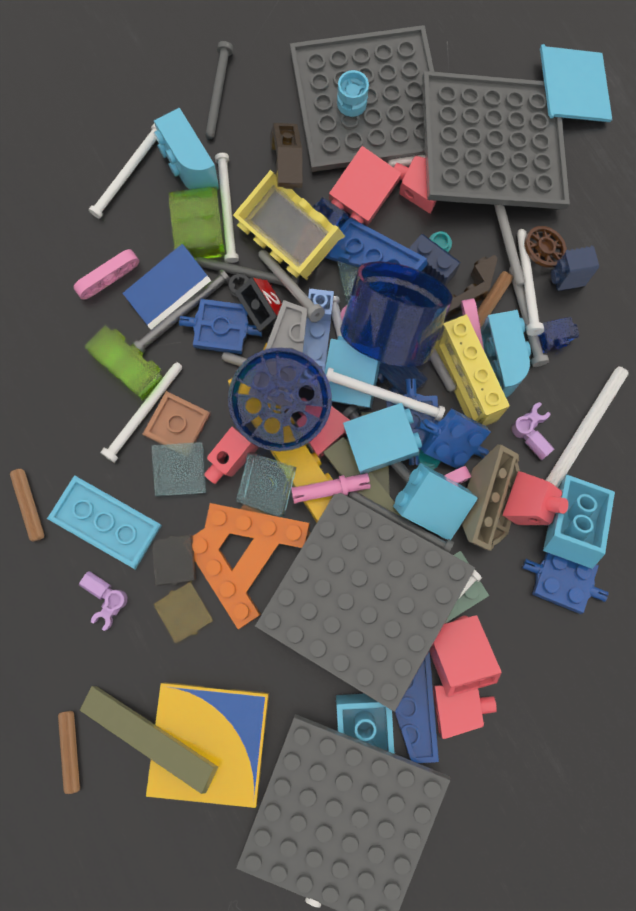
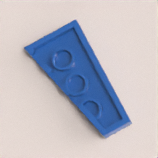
[325,218,428,282]
[395,652,439,763]

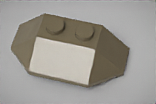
[462,445,520,551]

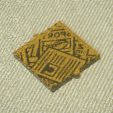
[153,582,213,644]

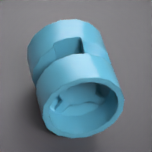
[337,70,369,117]

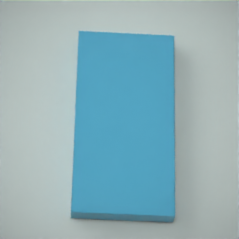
[47,475,162,570]

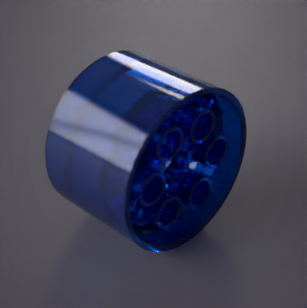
[340,261,453,366]
[228,347,332,452]

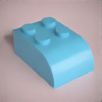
[154,108,219,194]
[481,310,531,397]
[543,474,615,569]
[336,694,394,754]

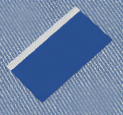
[123,243,211,330]

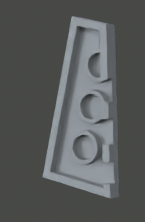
[249,300,307,412]

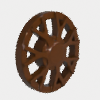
[524,226,567,268]

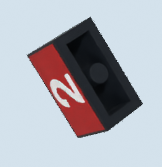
[235,277,282,333]

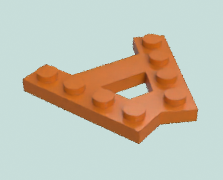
[184,503,310,629]

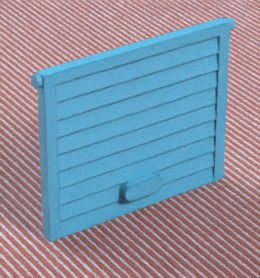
[540,44,612,122]

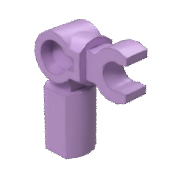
[511,402,554,461]
[79,571,127,631]

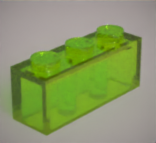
[84,325,162,401]

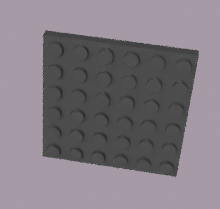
[290,25,434,172]
[422,71,570,209]
[255,493,475,712]
[236,714,450,911]

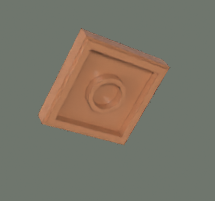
[143,391,211,457]

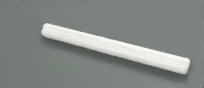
[546,366,628,488]

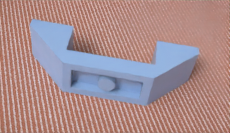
[299,289,334,387]

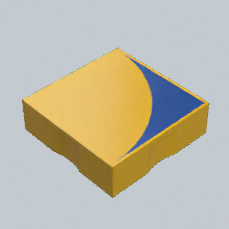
[146,682,269,808]

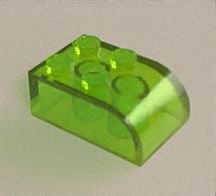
[169,186,225,259]

